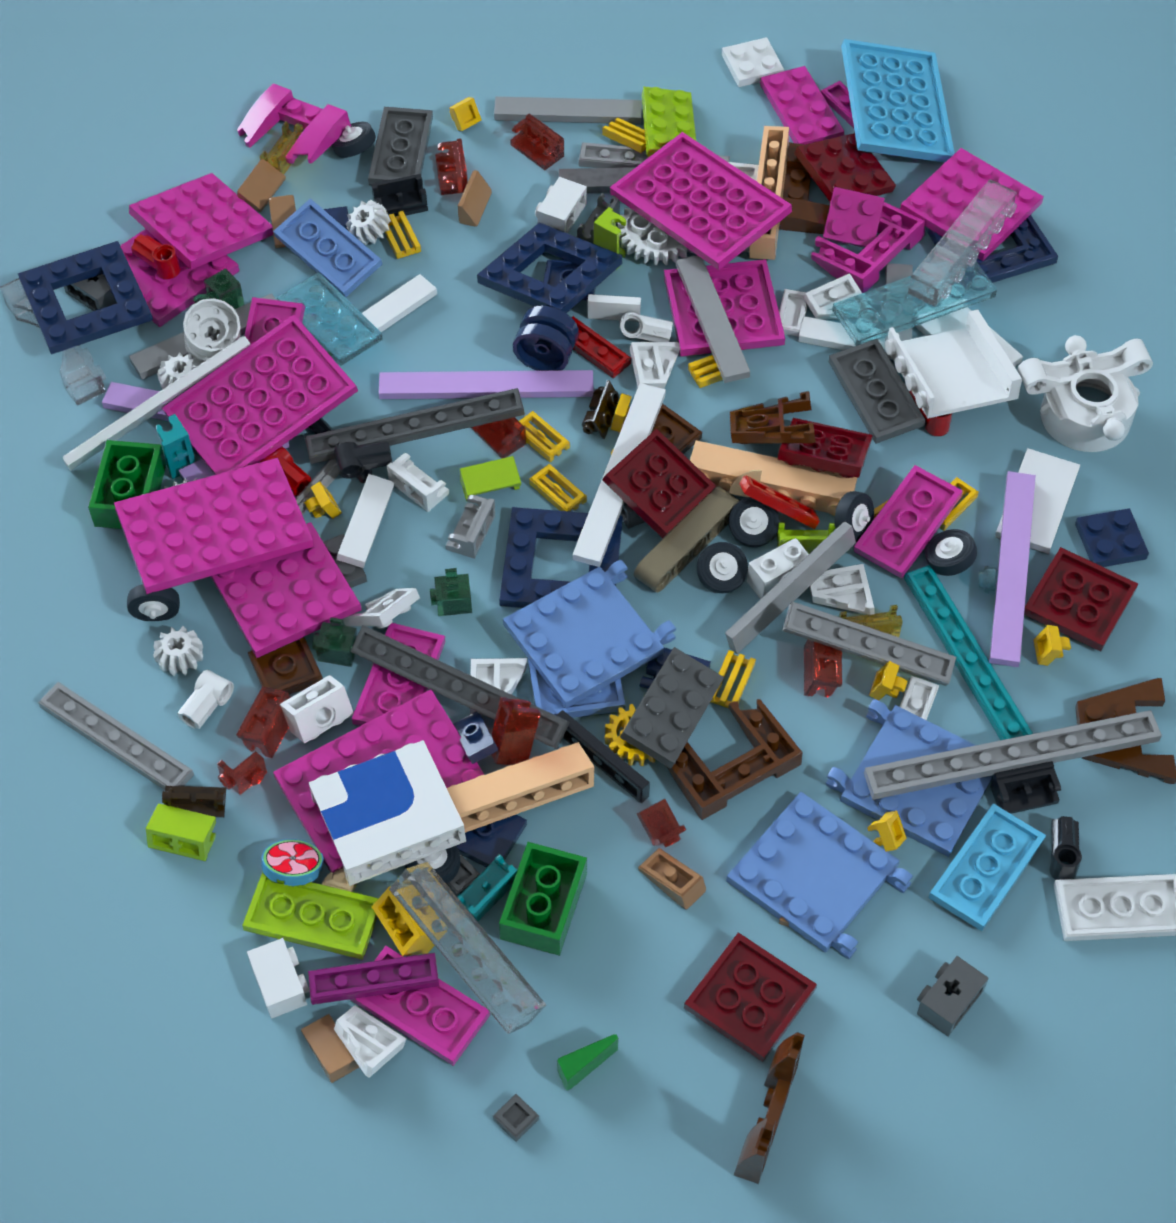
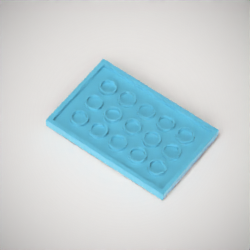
[841,39,955,163]

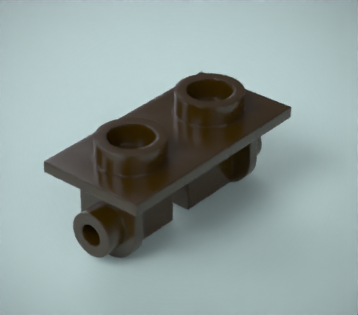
[582,380,620,439]
[162,786,227,818]

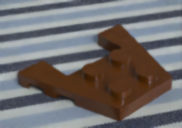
[730,391,816,444]
[1075,678,1176,784]

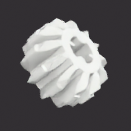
[346,200,391,245]
[157,352,201,389]
[153,626,203,676]

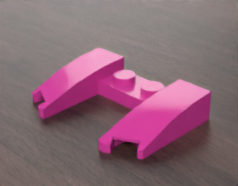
[237,83,351,164]
[811,202,925,294]

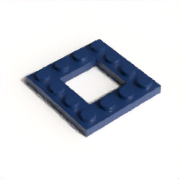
[925,215,1058,291]
[477,222,623,313]
[18,241,153,355]
[499,507,623,608]

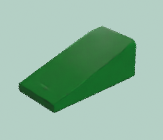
[557,1034,619,1091]

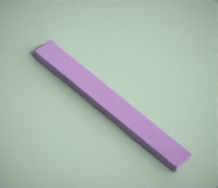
[379,370,593,399]
[989,471,1036,667]

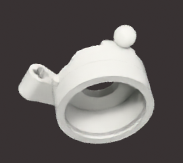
[1018,335,1153,452]

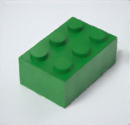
[88,440,167,529]
[499,842,587,956]

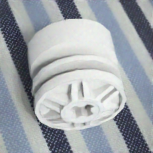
[183,298,241,364]

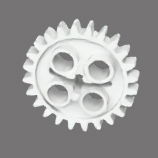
[618,208,693,265]

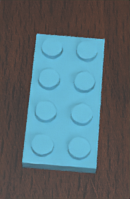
[928,803,1046,931]

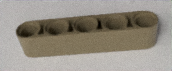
[634,486,740,593]

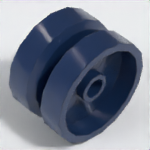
[513,306,579,371]

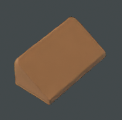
[237,159,286,212]
[458,170,492,227]

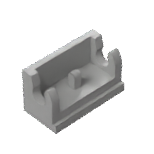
[446,495,496,559]

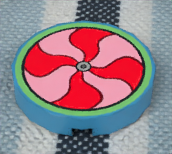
[261,839,324,886]

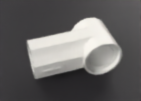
[620,312,673,342]
[178,670,234,729]

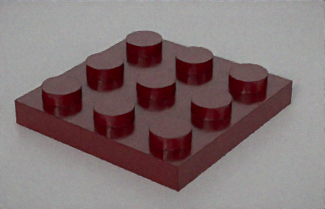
[794,133,896,203]
[777,418,873,478]
[602,429,716,538]
[1024,547,1138,652]
[684,932,817,1062]

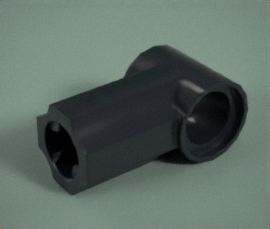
[334,441,392,479]
[1049,816,1082,880]

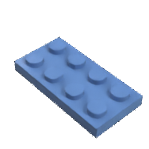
[273,198,383,298]

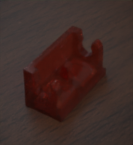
[510,113,564,170]
[435,138,468,195]
[470,417,526,458]
[804,640,842,697]
[236,686,291,758]
[491,697,541,765]

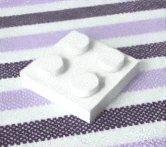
[722,37,784,87]

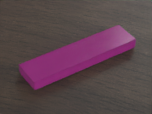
[308,953,439,1005]

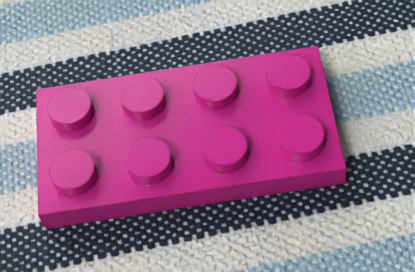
[760,66,844,145]
[854,465,963,579]
[352,623,445,726]
[349,946,490,1066]

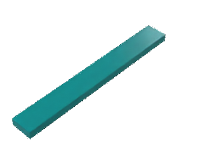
[904,565,1033,740]

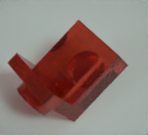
[217,751,267,795]
[636,799,686,848]

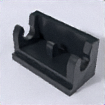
[371,174,428,216]
[990,761,1061,814]

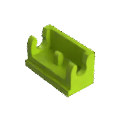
[594,207,626,270]
[460,456,521,501]
[777,523,835,554]
[145,803,216,861]

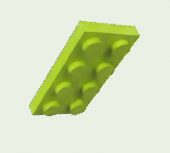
[642,86,696,157]
[242,871,379,960]

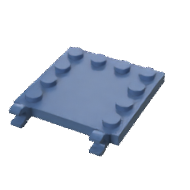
[503,560,676,708]
[825,699,994,857]
[726,792,913,959]

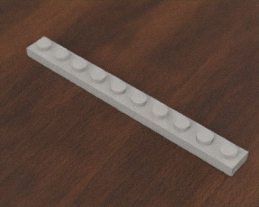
[864,710,1162,800]

